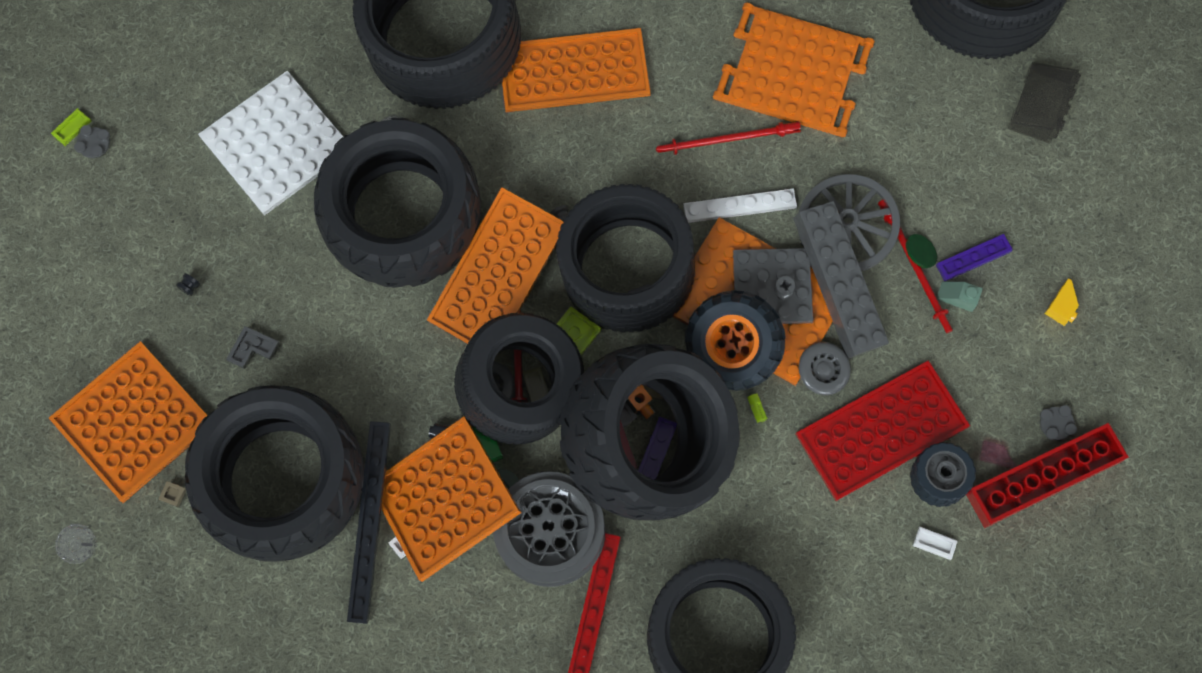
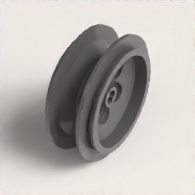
[493,472,605,587]

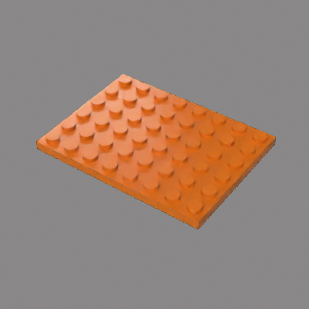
[673,217,833,386]

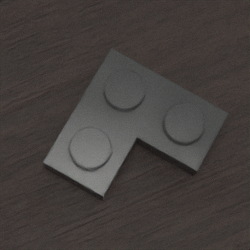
[226,326,280,369]

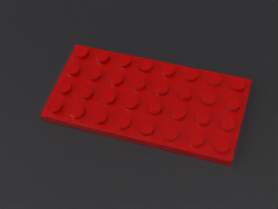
[795,360,970,501]

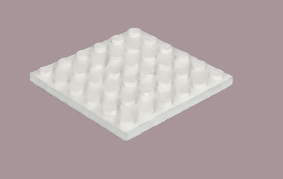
[198,71,343,216]

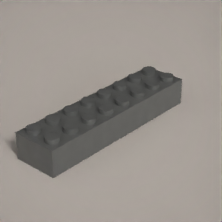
[793,201,889,359]

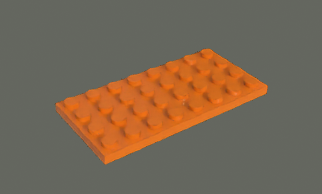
[502,28,650,112]
[427,187,564,344]

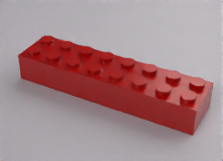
[966,423,1129,529]

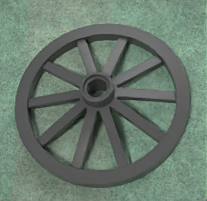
[798,174,900,271]

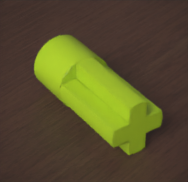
[747,394,768,423]

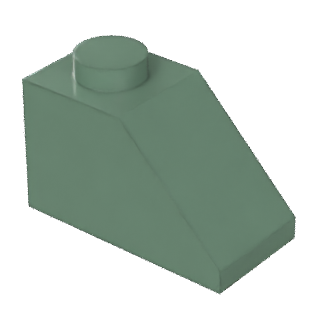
[936,282,983,312]

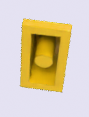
[1044,278,1079,326]

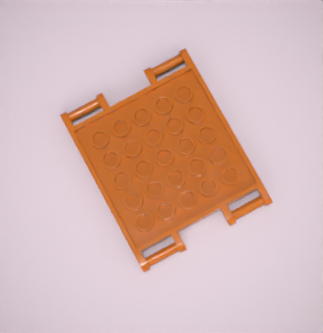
[713,3,875,137]

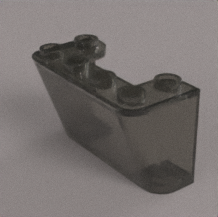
[1007,62,1081,144]

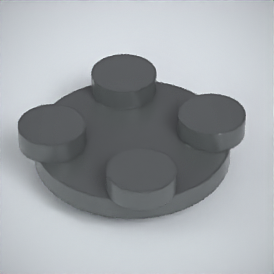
[74,125,110,158]
[1040,405,1077,441]

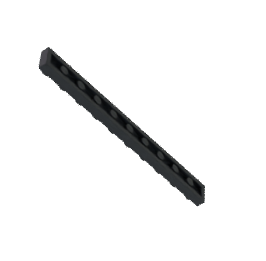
[347,421,391,624]

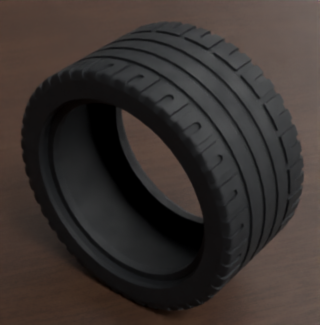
[556,184,695,333]
[647,558,796,673]

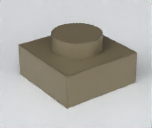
[159,481,186,507]

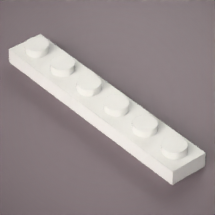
[683,188,797,223]

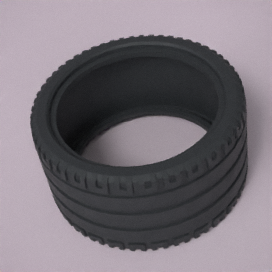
[352,0,521,109]
[910,0,1067,59]

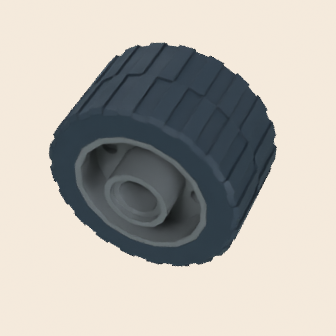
[910,442,976,507]

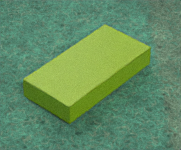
[51,108,92,146]

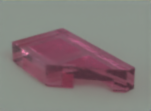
[979,441,1017,469]

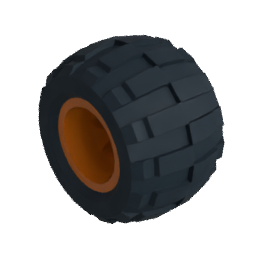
[684,290,786,391]

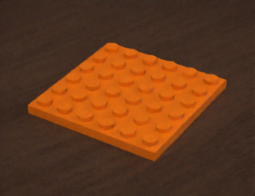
[49,341,208,503]
[382,417,521,582]

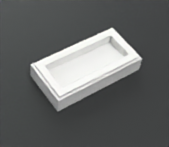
[913,527,957,560]

